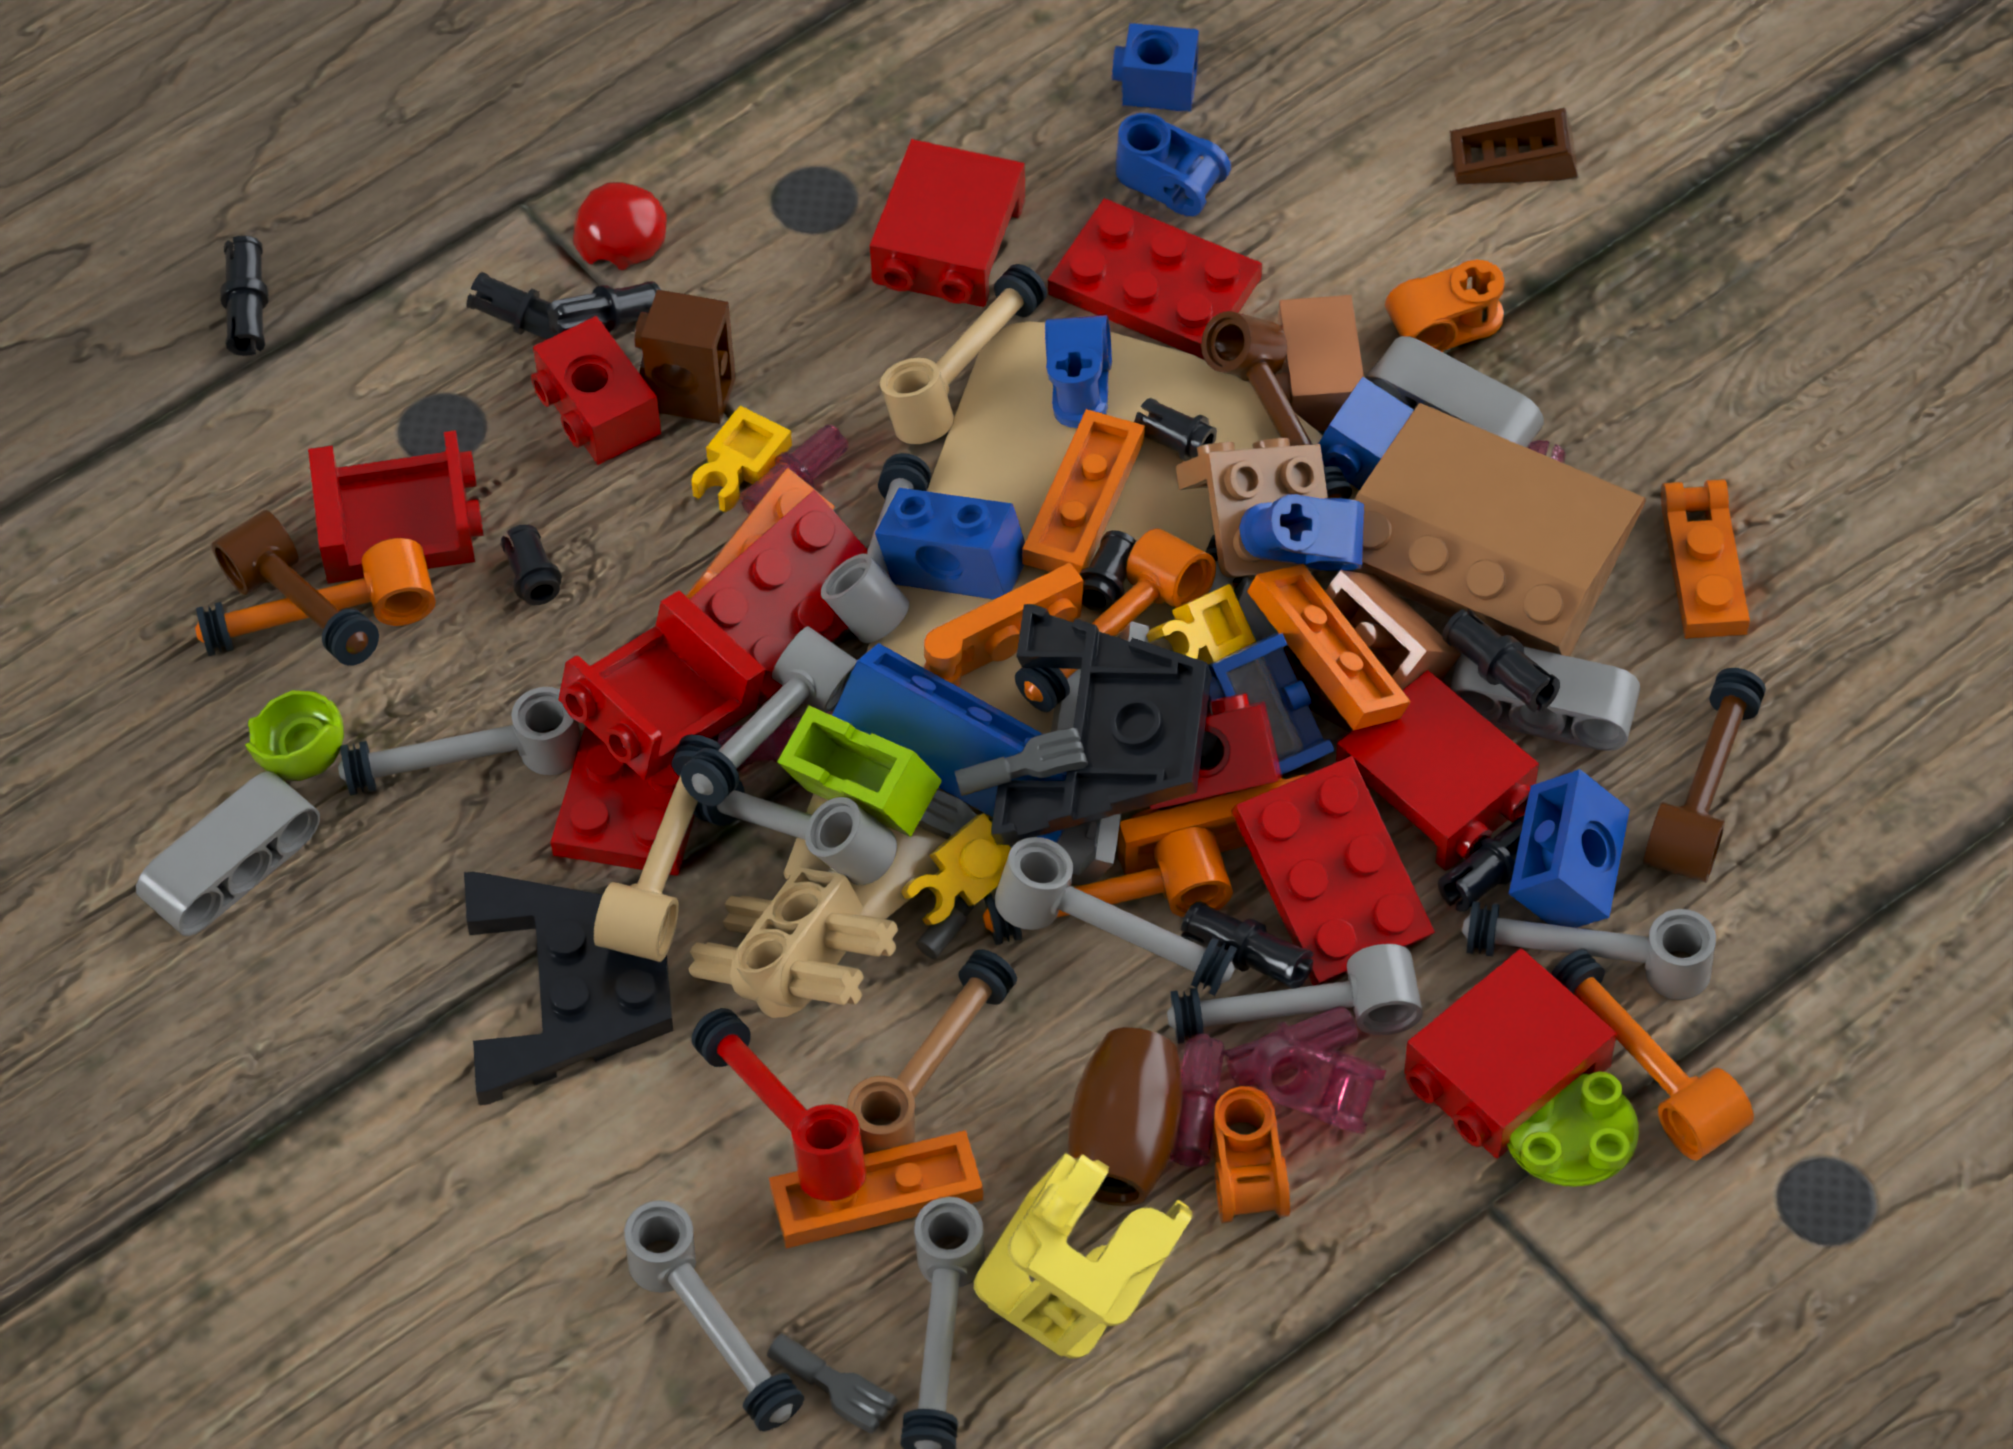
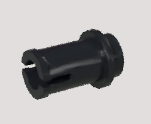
[1134,398,1217,461]
[500,524,562,605]
[1079,530,1136,612]

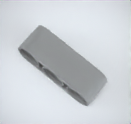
[1364,336,1544,448]
[1449,647,1641,751]
[136,771,320,936]

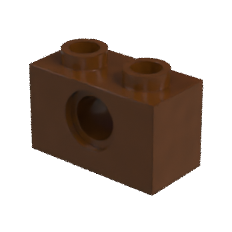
[634,289,736,424]

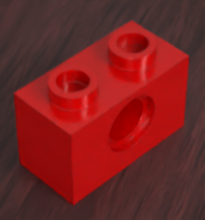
[531,316,661,465]
[1150,693,1282,810]

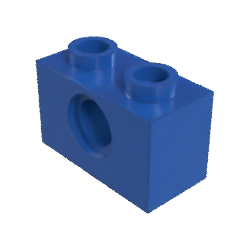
[875,488,1025,599]
[1509,769,1630,928]

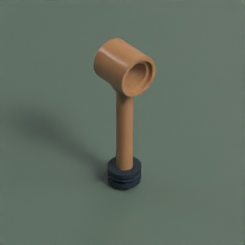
[847,949,1017,1155]

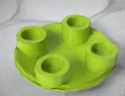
[1507,1071,1639,1187]

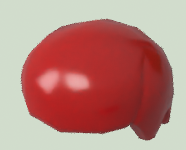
[573,182,667,270]

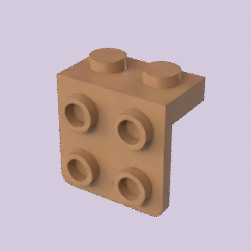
[1176,438,1328,578]

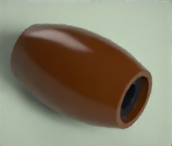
[1068,1027,1183,1206]

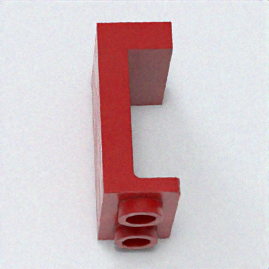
[870,139,1025,307]
[308,430,484,584]
[558,590,766,780]
[1336,670,1539,871]
[1404,948,1617,1159]

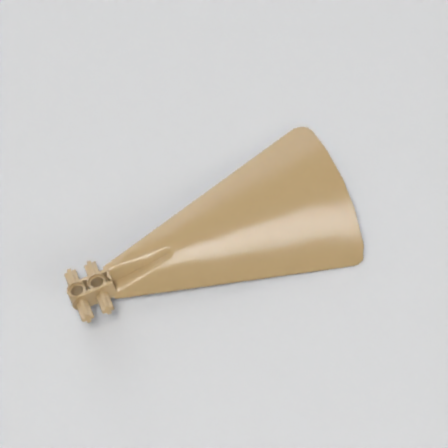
[688,321,1359,1018]

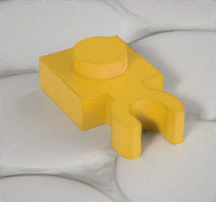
[691,406,792,512]
[1146,584,1256,664]
[901,813,1011,925]

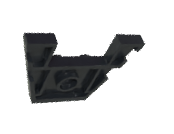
[991,604,1212,845]
[464,871,673,1106]

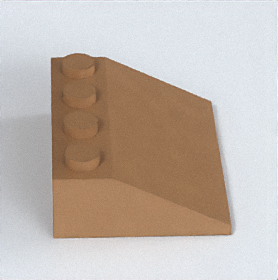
[1352,403,1646,657]

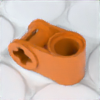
[1384,259,1505,352]
[1212,1086,1290,1223]

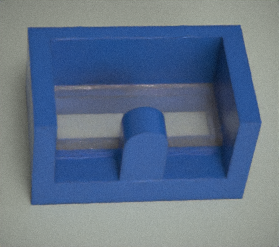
[1208,633,1335,775]

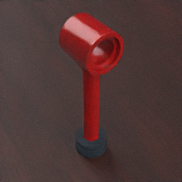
[692,1008,866,1201]

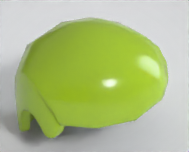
[245,690,344,781]

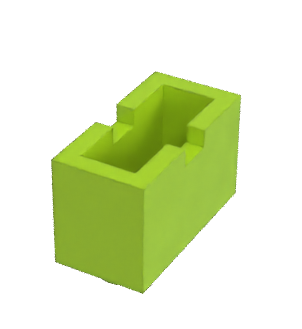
[777,706,942,837]

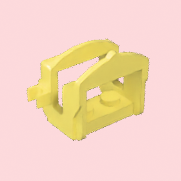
[974,1153,1192,1359]

